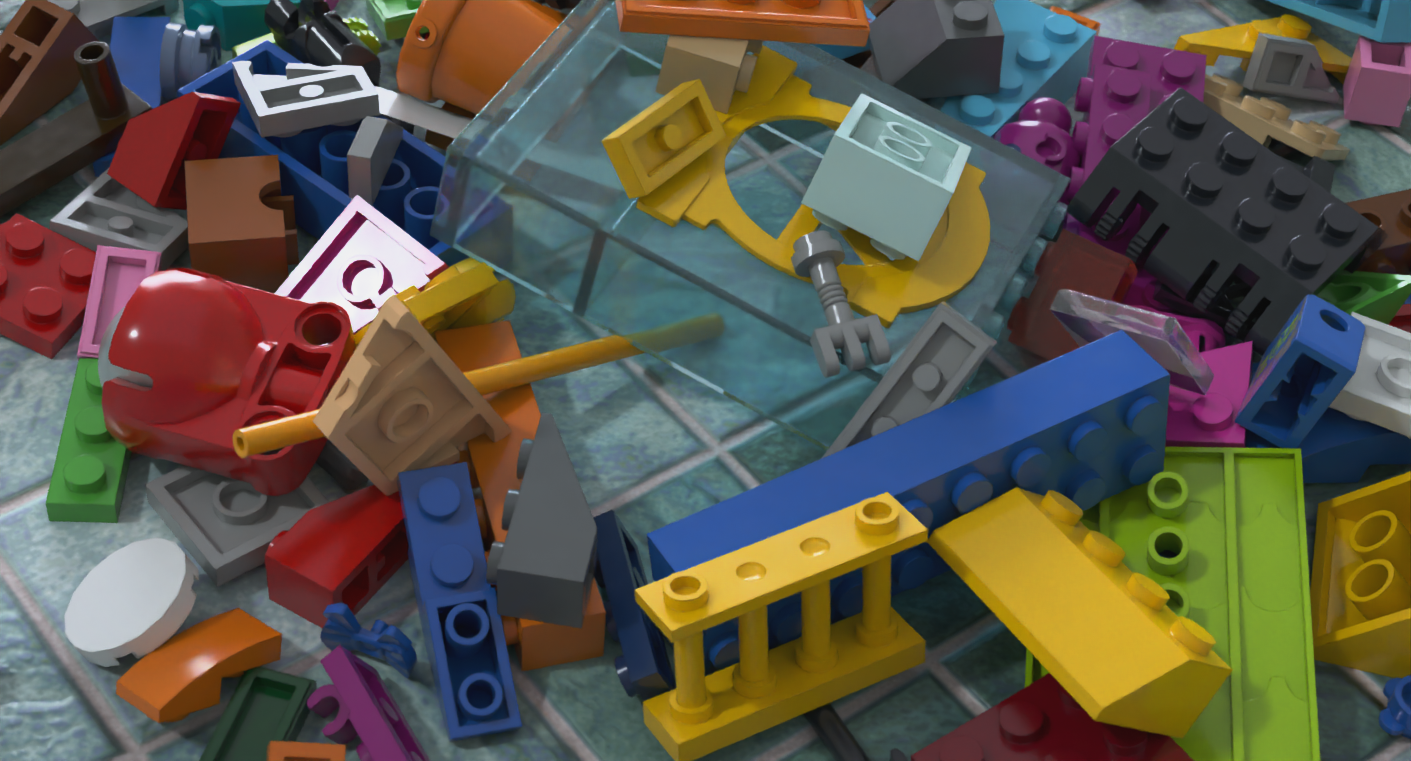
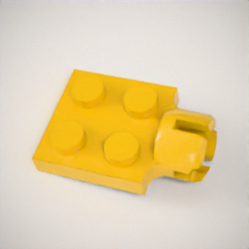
[354,257,516,348]

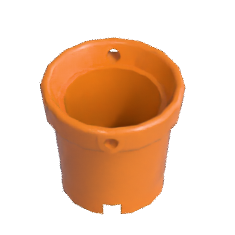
[396,0,584,138]

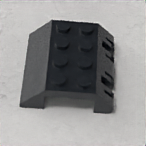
[1067,87,1388,357]

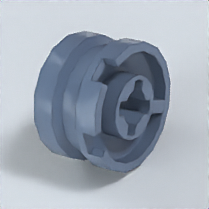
[160,23,221,102]

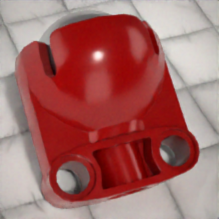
[98,268,356,496]

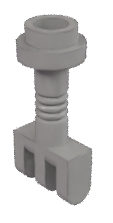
[791,231,891,378]

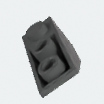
[486,413,597,628]

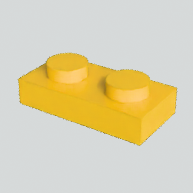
[601,79,726,199]

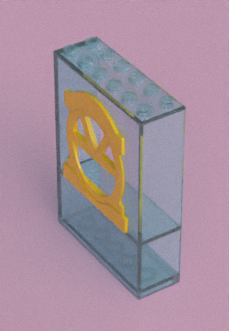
[430,0,1071,451]

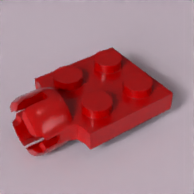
[0,213,96,360]

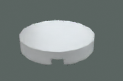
[64,537,199,667]

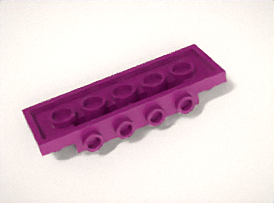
[1060,36,1207,326]

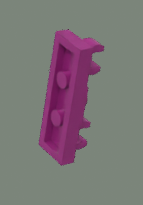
[306,645,430,761]

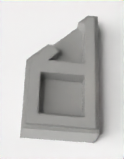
[1242,33,1339,104]

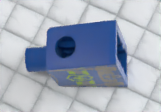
[1234,295,1366,448]

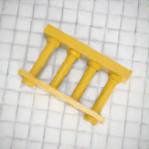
[635,492,928,761]

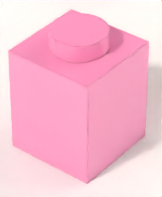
[1343,35,1411,127]

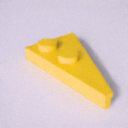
[1174,14,1352,84]

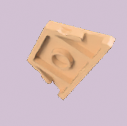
[313,294,512,496]

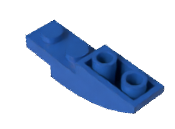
[397,462,522,742]

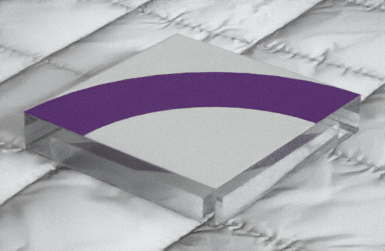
[1050,289,1214,396]

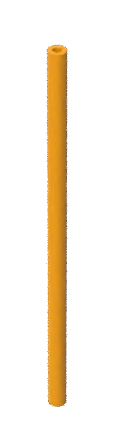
[233,309,727,458]

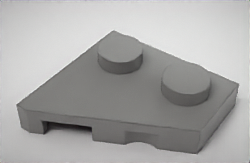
[232,61,380,138]
[50,168,189,271]

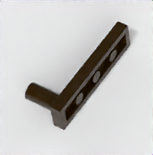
[0,41,152,217]

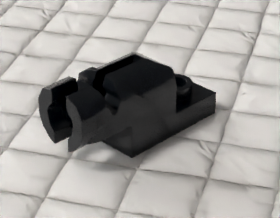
[264,0,414,135]

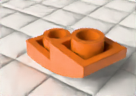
[116,608,282,723]

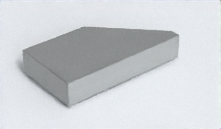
[347,116,403,206]

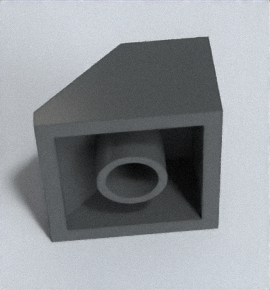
[867,0,1004,101]

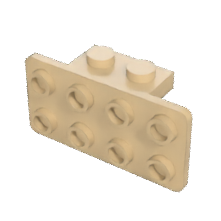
[1203,73,1350,160]

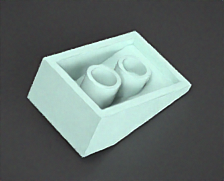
[801,93,972,262]

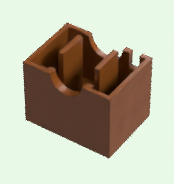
[185,155,299,294]

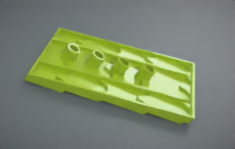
[1025,447,1320,761]

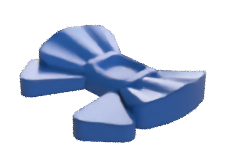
[320,603,417,679]

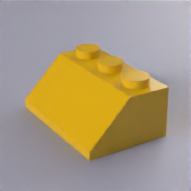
[1310,471,1411,678]

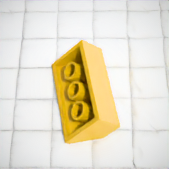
[926,487,1233,739]

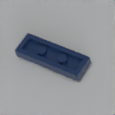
[593,509,676,701]

